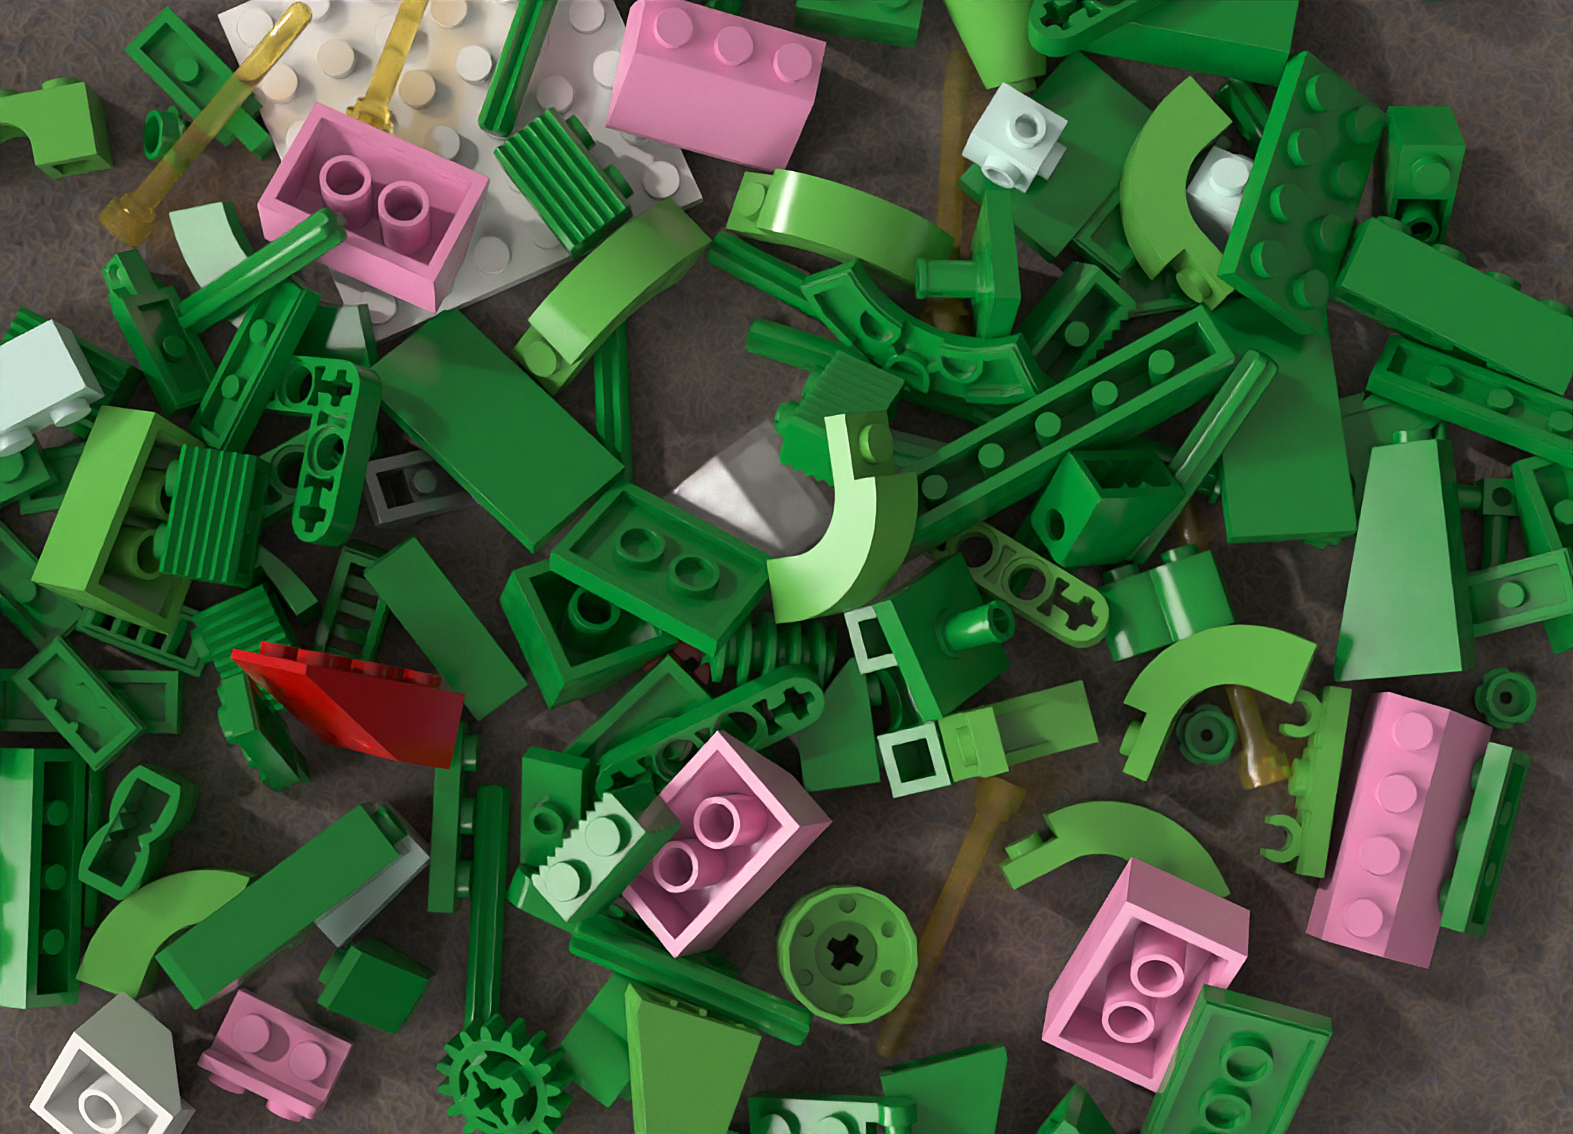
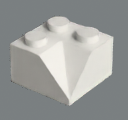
[29,991,196,1134]

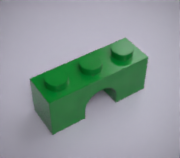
[844,605,962,798]

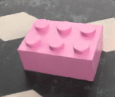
[1042,857,1250,1093]

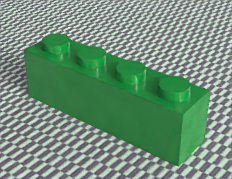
[1330,216,1573,397]
[0,748,86,1009]

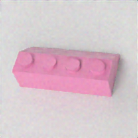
[1306,692,1493,969]

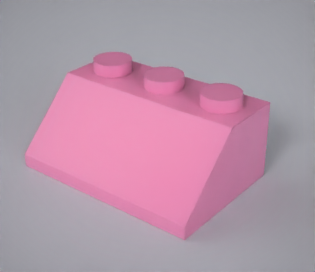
[605,0,826,173]
[258,102,490,314]
[622,730,833,958]

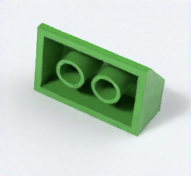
[31,405,212,635]

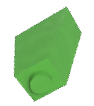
[625,983,762,1134]

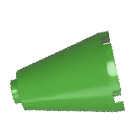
[942,0,1046,94]

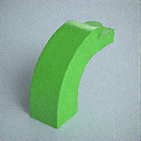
[1119,76,1235,311]
[725,168,955,292]
[510,197,712,397]
[766,410,918,624]
[1119,625,1320,782]
[938,680,1099,782]
[997,799,1231,898]
[75,867,307,1001]

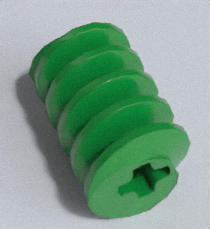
[699,610,837,696]

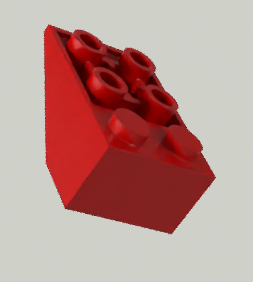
[231,641,465,770]

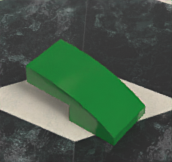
[243,545,323,629]

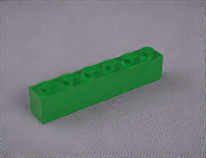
[896,305,1235,565]

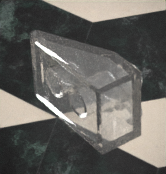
[662,419,834,559]

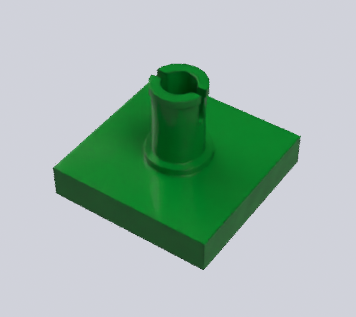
[915,190,1021,339]
[872,552,1015,722]

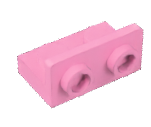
[197,988,355,1122]

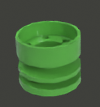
[775,884,918,1024]

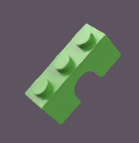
[0,78,114,179]

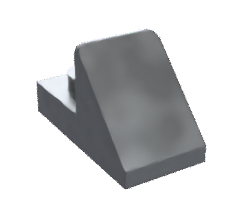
[363,450,478,530]

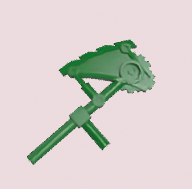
[1302,392,1519,570]

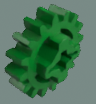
[436,1013,573,1134]

